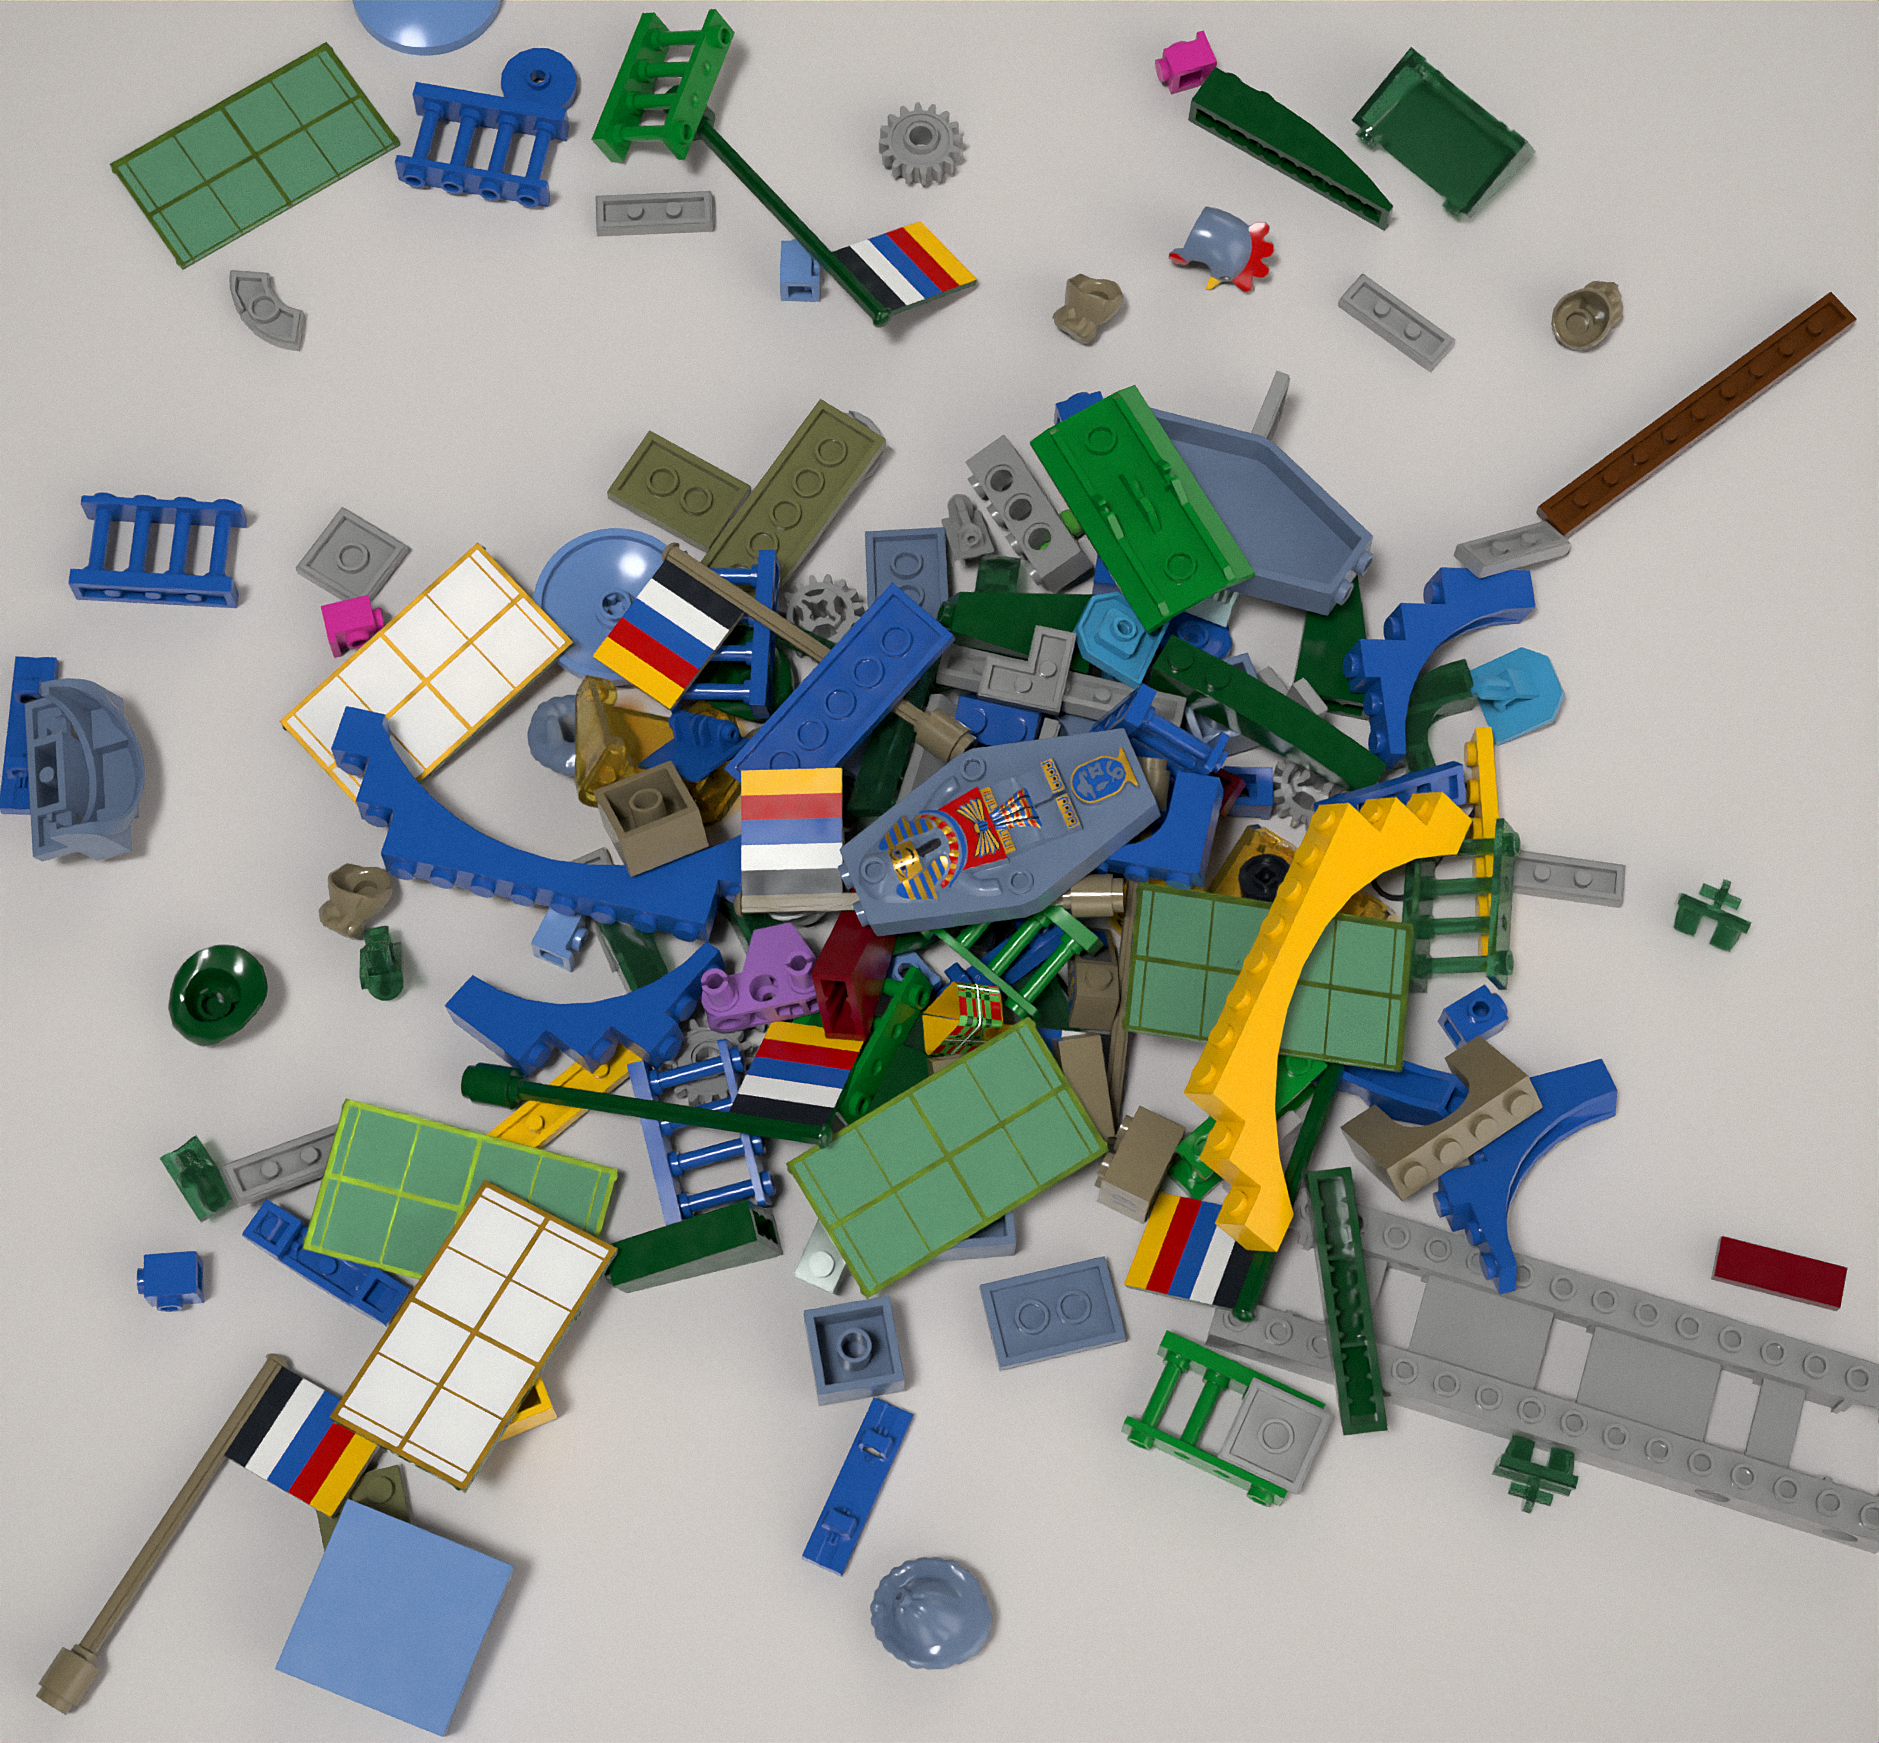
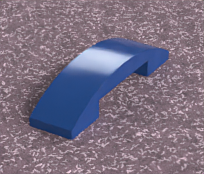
[242,1199,411,1327]

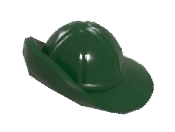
[693,627,794,721]
[168,945,268,1047]

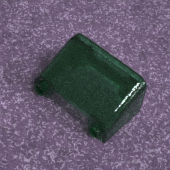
[1351,47,1536,219]

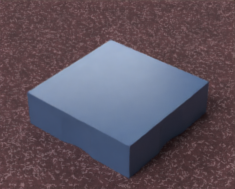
[275,1499,515,1737]

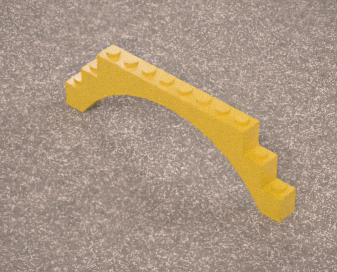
[1183,792,1472,1252]

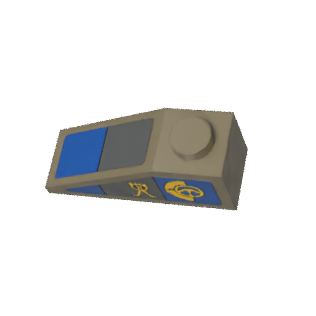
[1067,927,1119,1031]

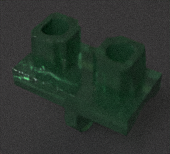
[1672,878,1752,952]
[359,925,404,1001]
[160,1135,234,1223]
[1492,1435,1579,1514]

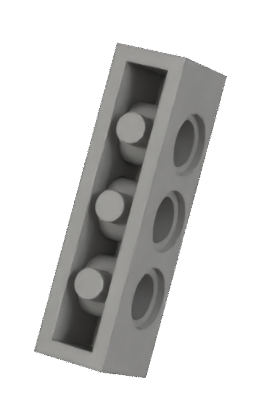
[965,435,1093,594]

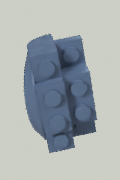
[25,678,145,862]

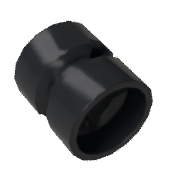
[1238,854,1290,905]

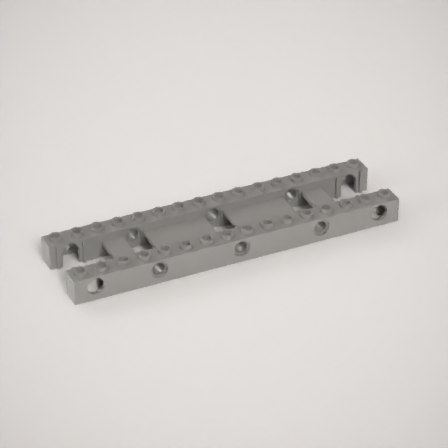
[1205,1187,1879,1554]

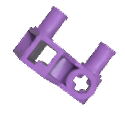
[701,922,820,1032]

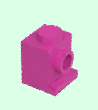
[1155,30,1217,95]
[321,595,385,658]

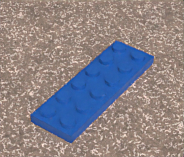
[724,582,956,784]

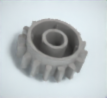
[879,102,963,186]
[663,1018,754,1107]

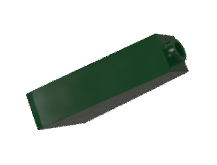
[1292,574,1369,721]
[936,592,1095,675]
[603,1200,783,1293]

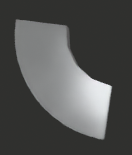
[229,270,305,352]

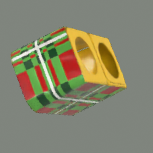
[922,981,1003,1056]

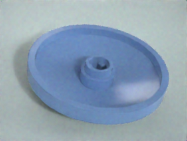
[352,0,502,56]
[533,528,667,686]

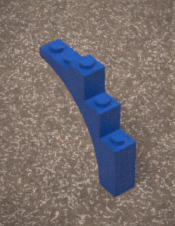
[1343,567,1535,769]
[444,942,727,1077]
[1236,962,1469,1126]
[1433,1058,1617,1295]

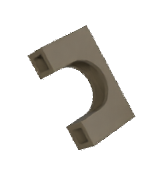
[926,1032,1115,1143]
[1340,1035,1543,1201]

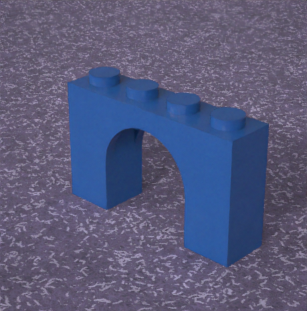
[1090,771,1224,890]

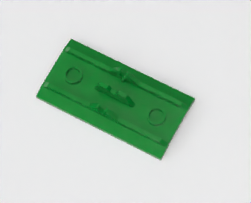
[1030,385,1255,635]

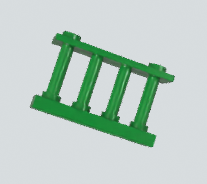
[591,9,735,162]
[919,906,1104,1021]
[792,965,934,1126]
[1168,1055,1328,1201]
[1121,1330,1326,1507]

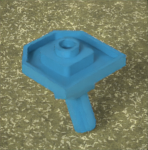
[1073,591,1169,690]
[1466,647,1565,746]

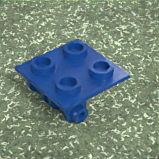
[637,710,750,782]

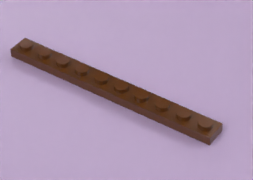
[1536,292,1857,538]

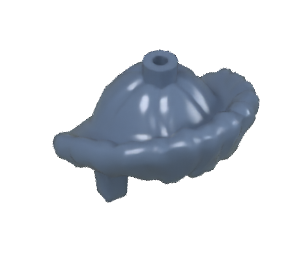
[527,695,633,781]
[870,1557,992,1670]

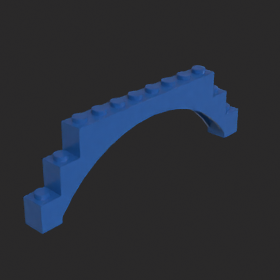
[331,706,741,942]

